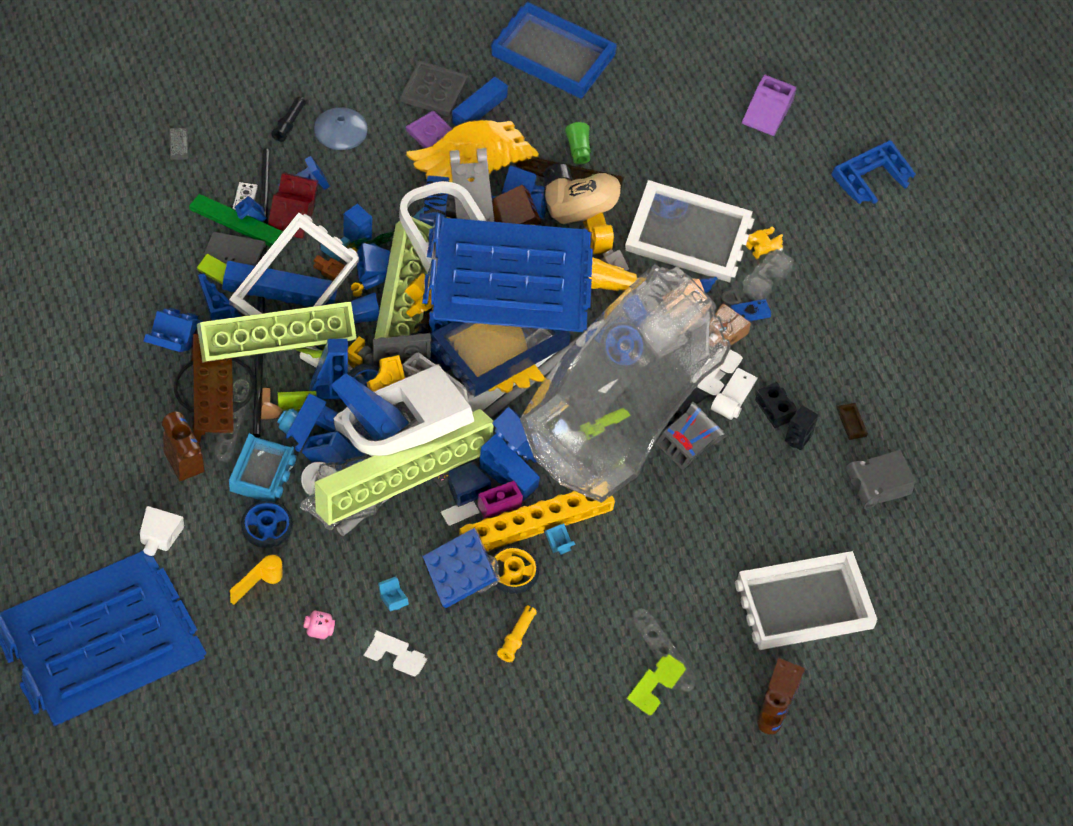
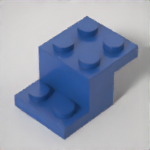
[144,308,203,352]

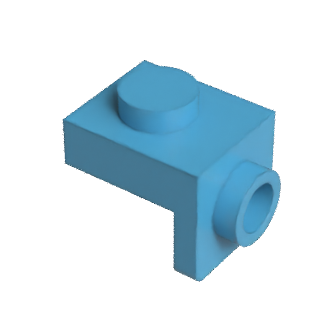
[544,524,575,555]
[378,577,409,611]

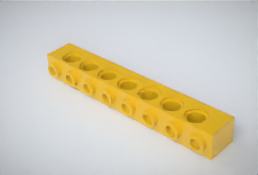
[459,482,615,551]

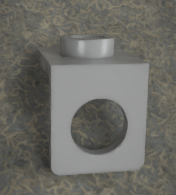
[402,352,421,378]

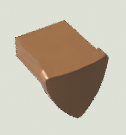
[261,388,283,419]

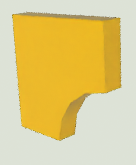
[366,355,405,392]

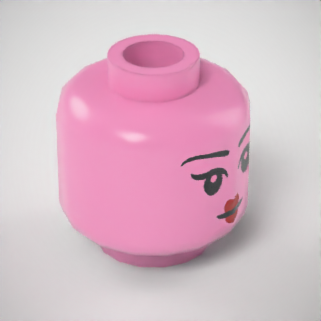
[303,610,335,639]

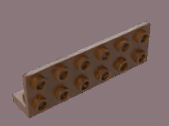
[191,334,234,442]

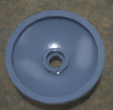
[314,107,367,150]

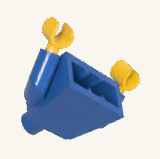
[351,243,390,297]

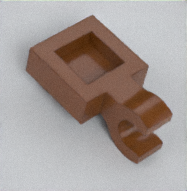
[313,255,346,281]

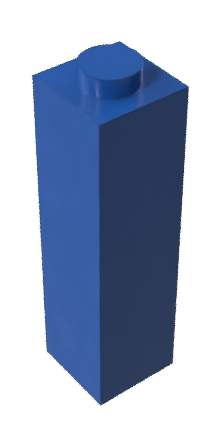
[452,77,508,126]

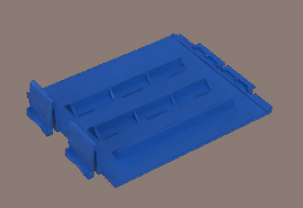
[422,214,593,332]
[0,551,207,726]

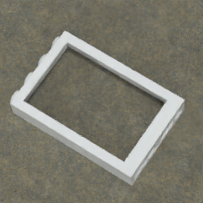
[229,213,359,316]

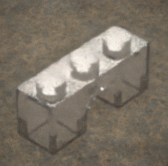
[743,248,794,301]

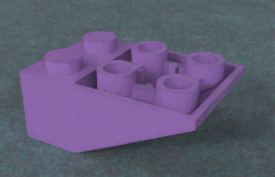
[742,75,796,136]

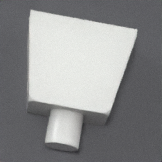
[140,506,184,556]

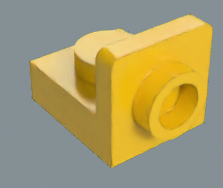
[348,336,365,368]

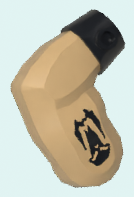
[543,164,620,224]

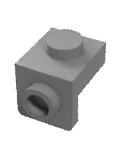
[599,249,629,271]

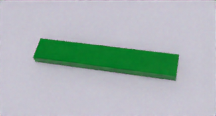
[189,194,291,250]

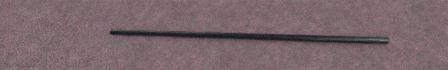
[253,148,270,437]

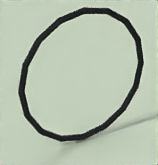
[174,358,256,413]

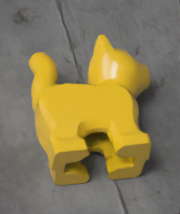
[746,227,784,259]

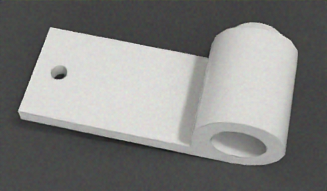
[711,368,758,420]

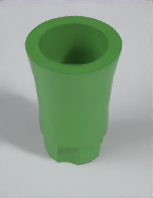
[565,122,590,165]

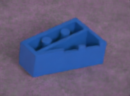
[309,339,348,399]
[479,433,540,501]

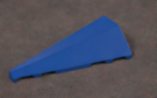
[198,274,242,321]

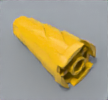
[589,257,640,291]

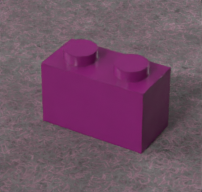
[478,481,523,519]

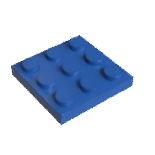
[423,528,498,608]

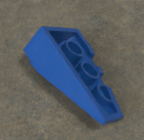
[331,373,409,441]

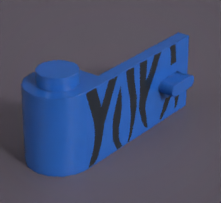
[419,176,449,230]

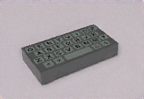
[169,128,189,160]

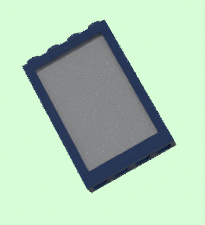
[430,321,570,397]

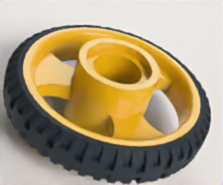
[490,546,540,594]

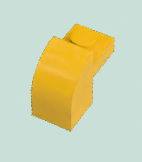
[405,272,434,318]

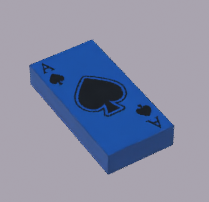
[730,299,771,321]

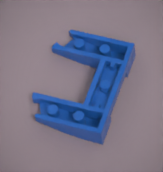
[831,140,916,203]
[286,393,373,472]

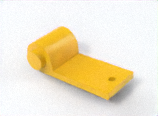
[229,555,283,605]

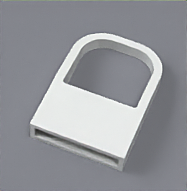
[399,181,486,274]
[342,364,474,456]

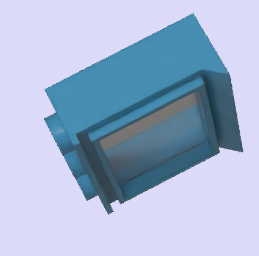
[229,433,297,502]

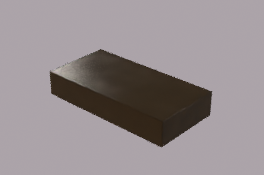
[837,403,868,440]

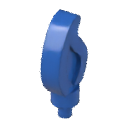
[700,276,717,294]

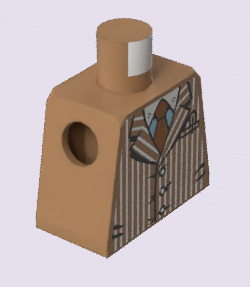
[710,303,751,348]

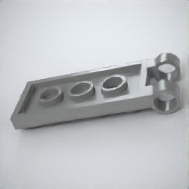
[450,148,494,222]

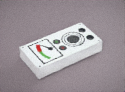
[233,182,258,216]

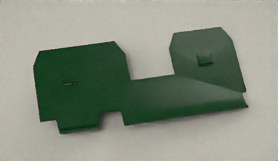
[346,231,394,249]

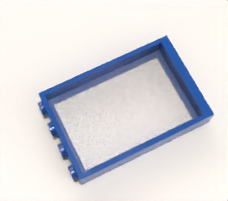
[491,2,617,99]

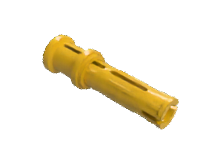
[497,606,537,662]

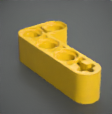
[583,212,614,254]

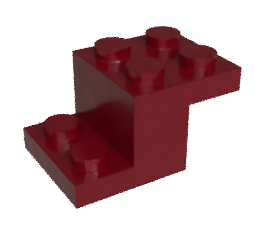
[268,173,318,239]

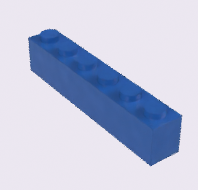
[222,261,337,307]

